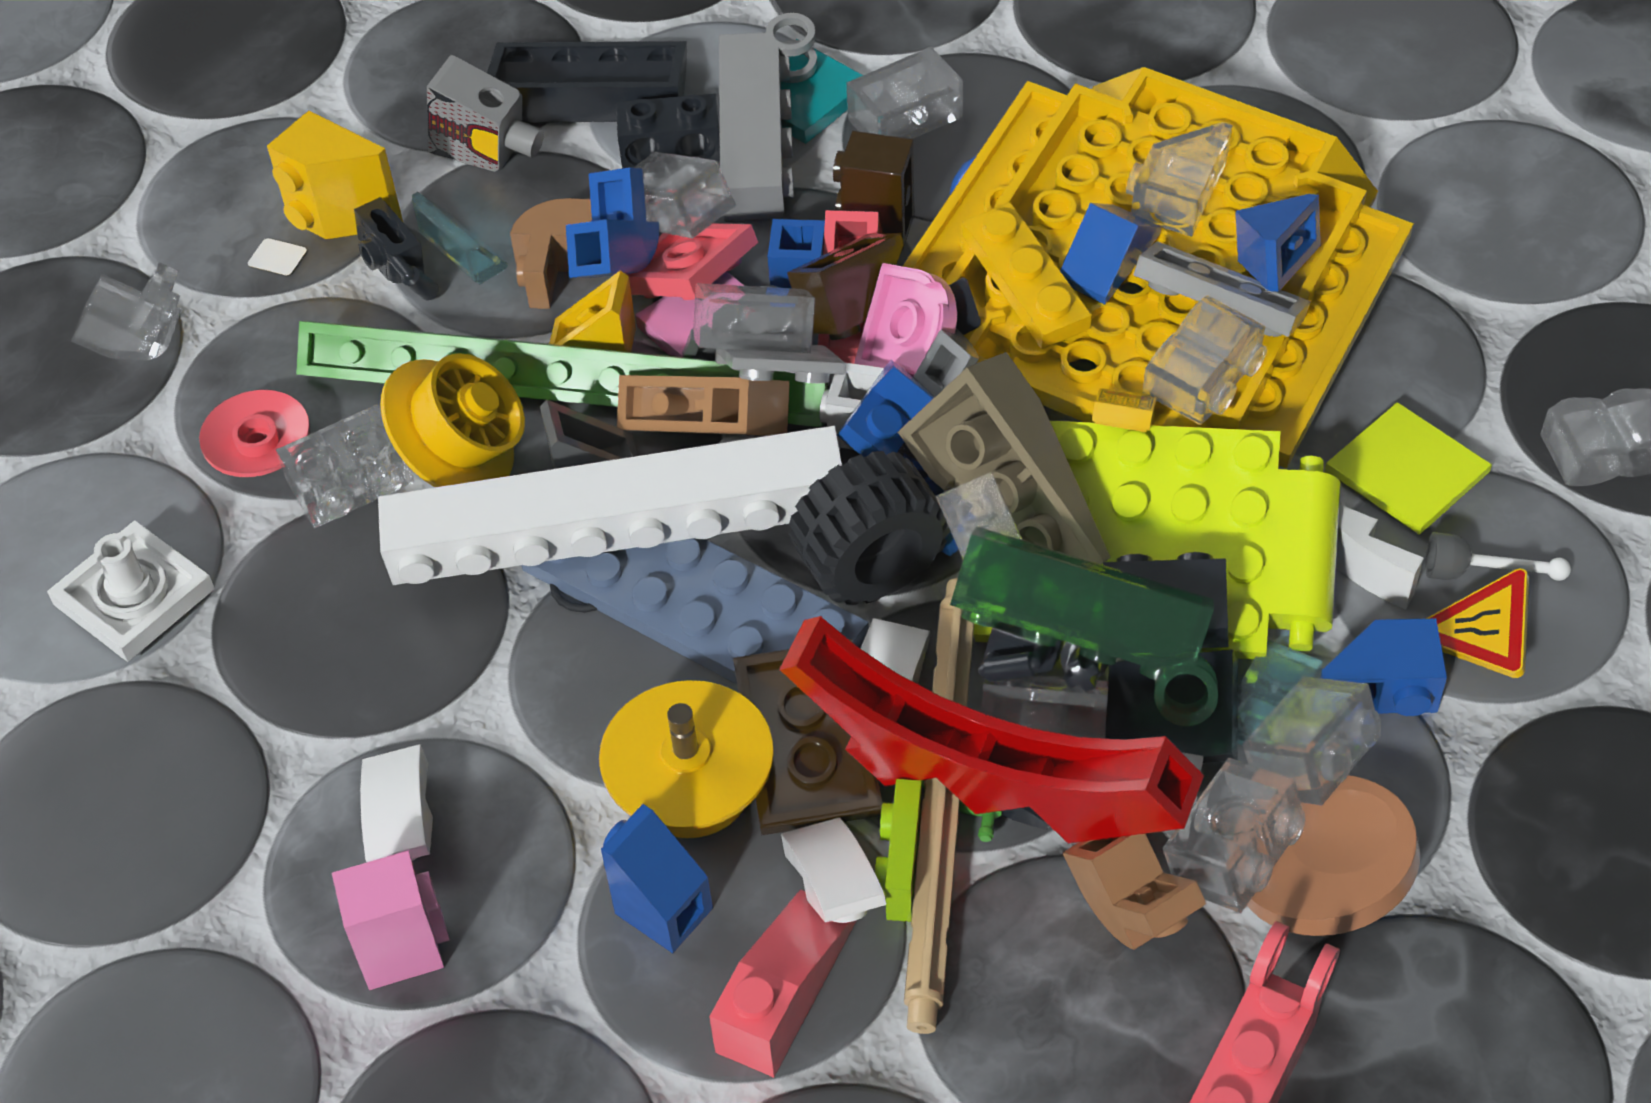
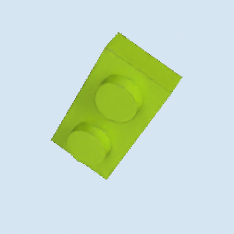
[875,779,922,922]

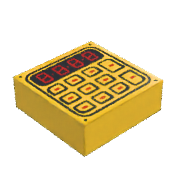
[1092,388,1157,432]

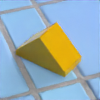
[549,270,636,352]

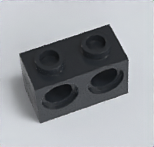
[616,93,720,179]

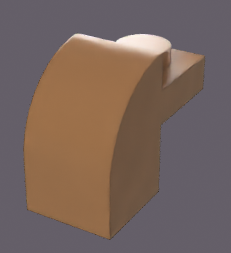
[510,198,592,309]
[1063,834,1207,950]

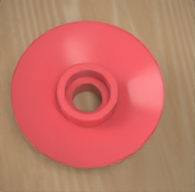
[199,390,310,477]

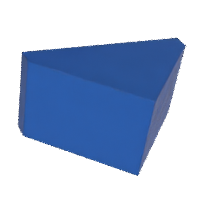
[1235,194,1321,292]
[1060,203,1161,305]

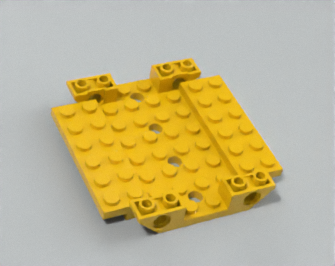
[902,67,1414,469]

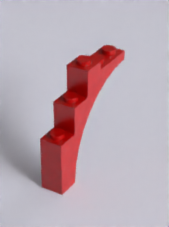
[779,616,1204,844]

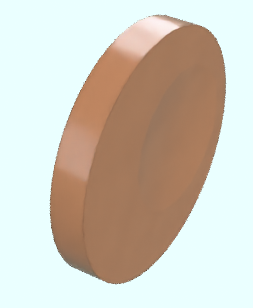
[1230,774,1420,936]

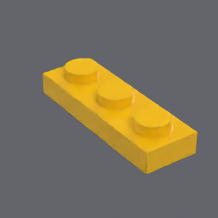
[962,202,1092,349]

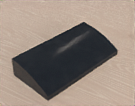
[487,41,687,123]

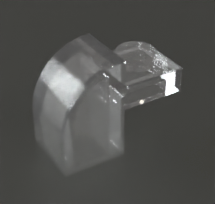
[71,262,182,360]

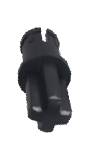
[1061,622,1109,692]

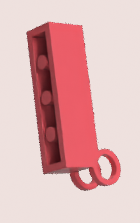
[1190,921,1340,1103]

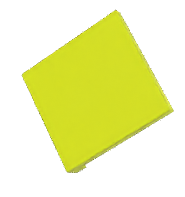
[1324,402,1492,535]

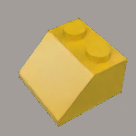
[267,110,404,239]

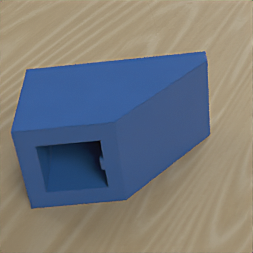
[767,219,825,293]
[1315,618,1447,717]
[601,804,713,954]

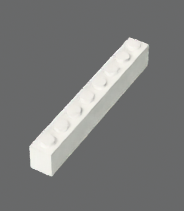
[378,426,842,585]

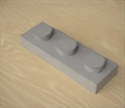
[1133,241,1311,337]

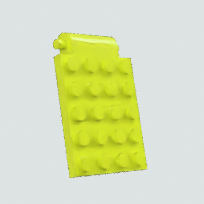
[973,421,1340,660]

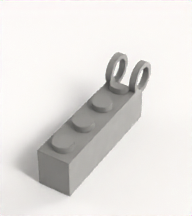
[719,13,817,221]

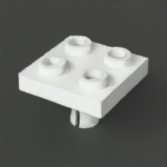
[47,520,215,662]

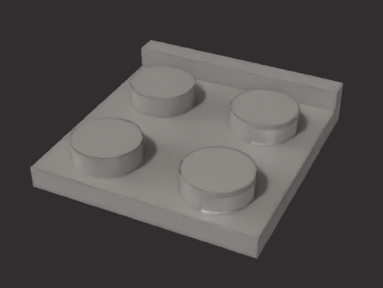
[715,340,846,383]

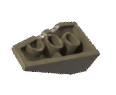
[898,352,1111,591]

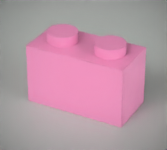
[332,850,450,991]

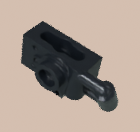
[354,197,439,301]
[978,594,1068,682]

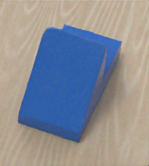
[837,359,934,457]

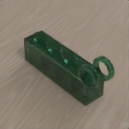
[950,526,1218,726]

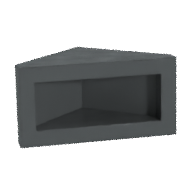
[540,400,639,469]

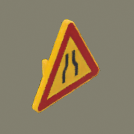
[1426,568,1529,678]

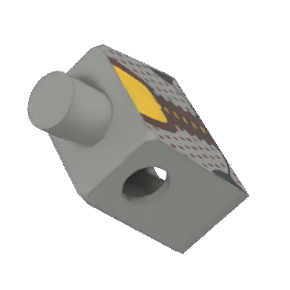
[427,55,544,172]

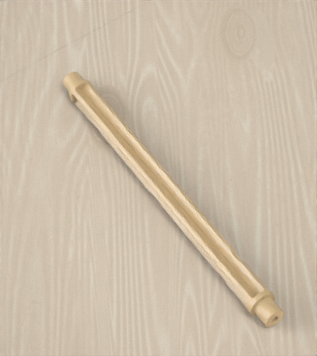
[904,578,976,1034]

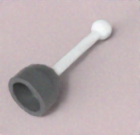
[1425,532,1571,581]

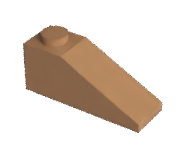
[617,375,789,436]

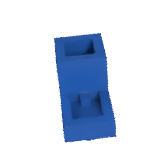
[566,168,659,278]

